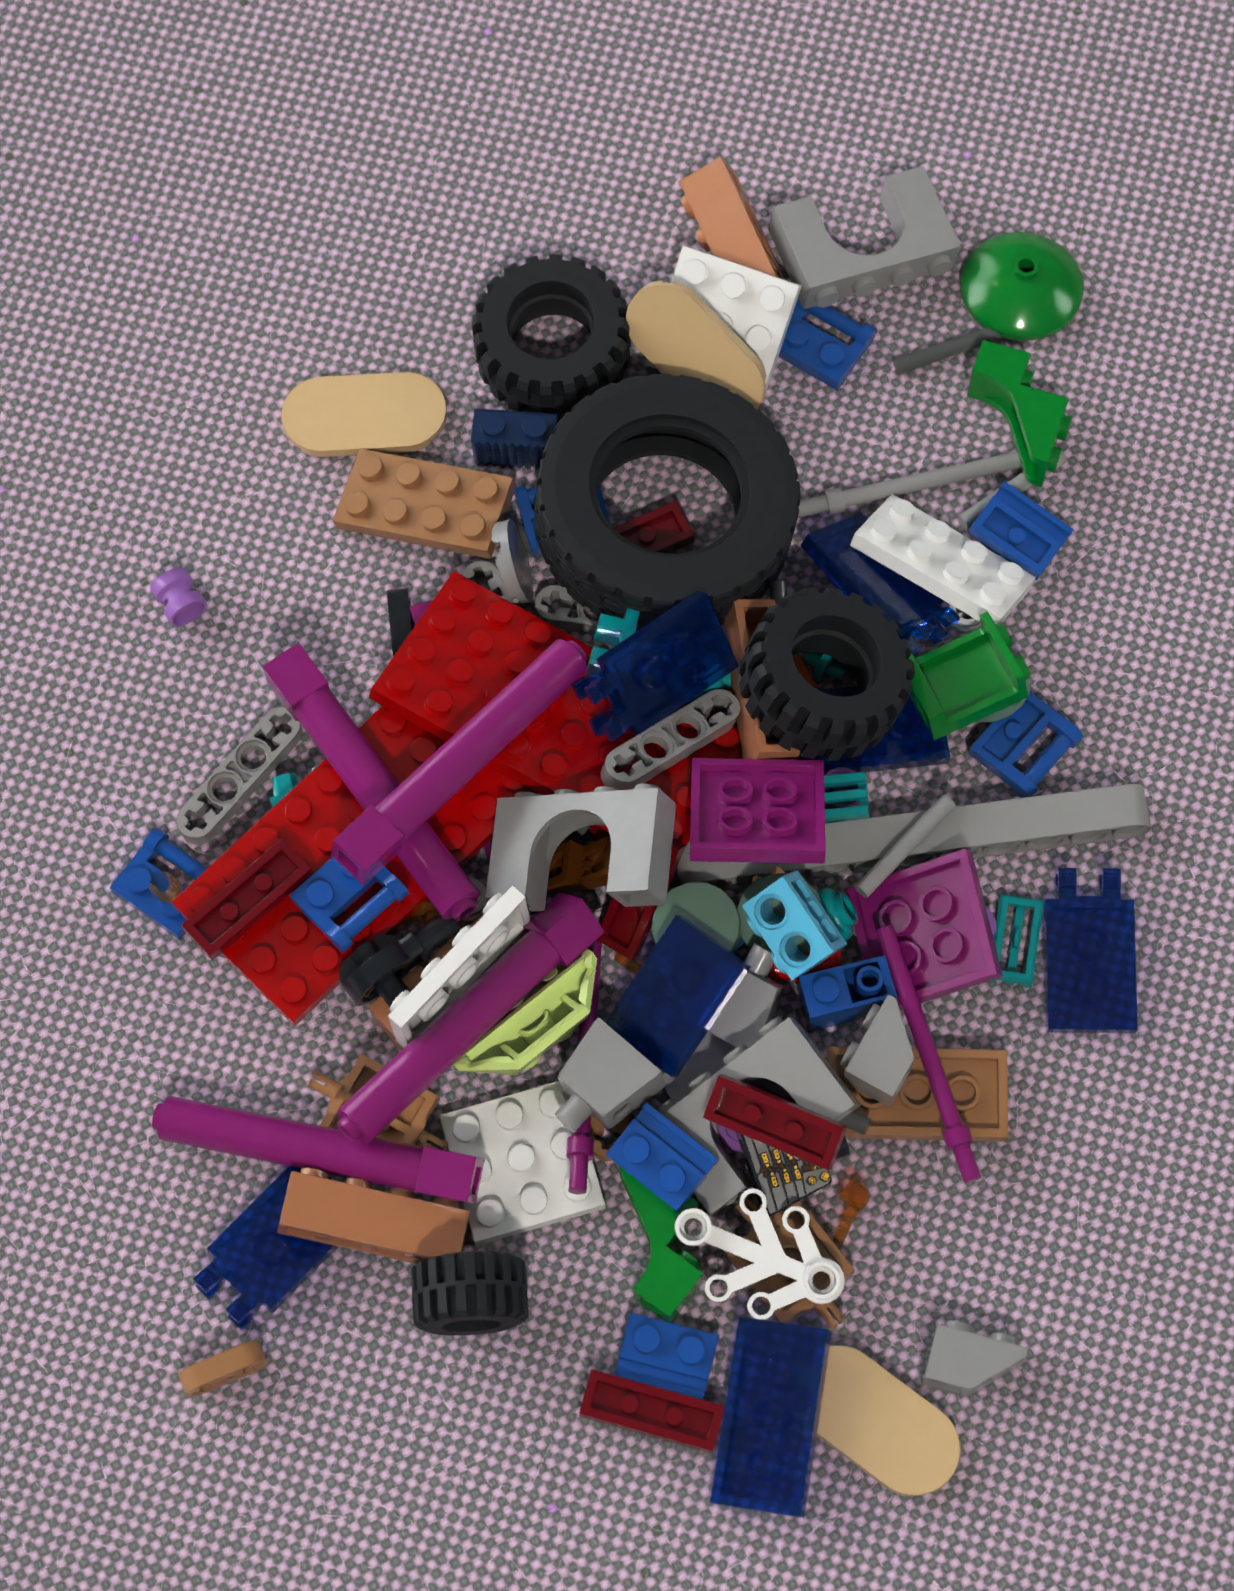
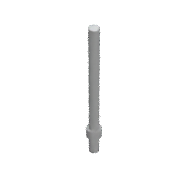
[798,451,1022,518]

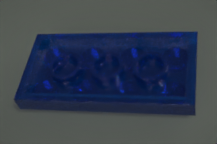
[710,1317,832,1518]

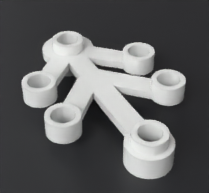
[675,1188,845,1320]

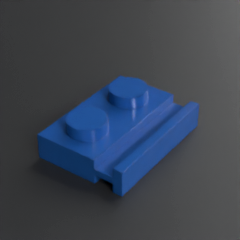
[968,481,1074,581]
[606,1102,719,1212]
[614,1312,719,1400]

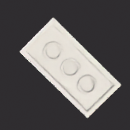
[850,494,1036,624]
[388,886,530,1048]

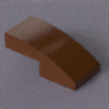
[547,835,611,894]

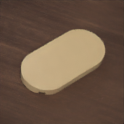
[626,281,767,410]
[281,372,447,457]
[792,1345,960,1497]

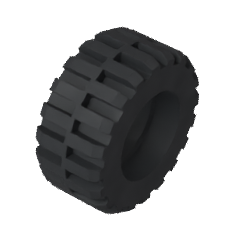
[472,254,631,419]
[739,587,915,761]

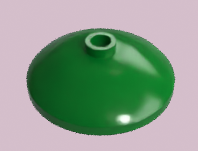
[960,232,1084,341]

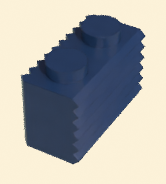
[471,409,559,470]

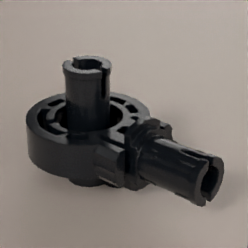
[339,913,460,1007]

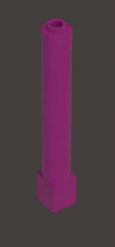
[331,639,587,886]
[262,642,480,921]
[337,892,604,1144]
[152,1096,485,1204]

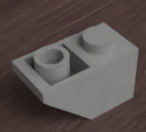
[840,994,914,1107]
[922,1320,1028,1397]

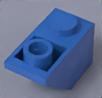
[798,955,897,1032]

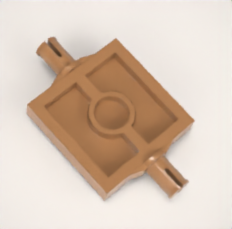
[308,1054,448,1151]
[726,1196,855,1330]

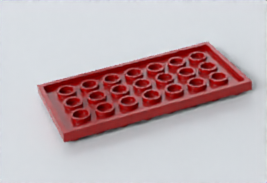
[368,571,742,849]
[172,706,539,1026]

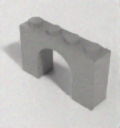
[768,166,961,309]
[485,784,676,911]
[656,1016,861,1215]

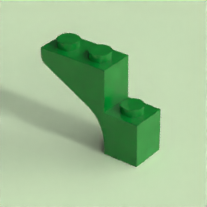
[967,340,1072,487]
[619,1166,703,1323]

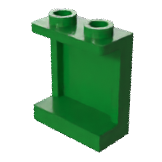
[908,611,1031,741]

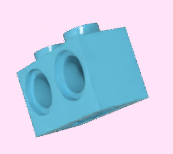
[741,870,847,981]

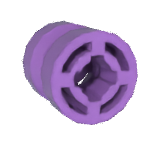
[150,567,207,627]

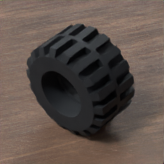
[411,1251,529,1335]

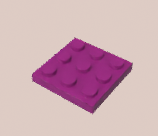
[690,758,826,864]
[846,848,1003,1010]

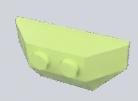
[452,949,597,1075]

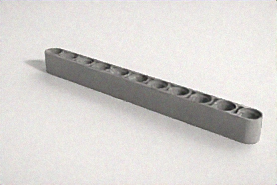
[677,784,1152,891]

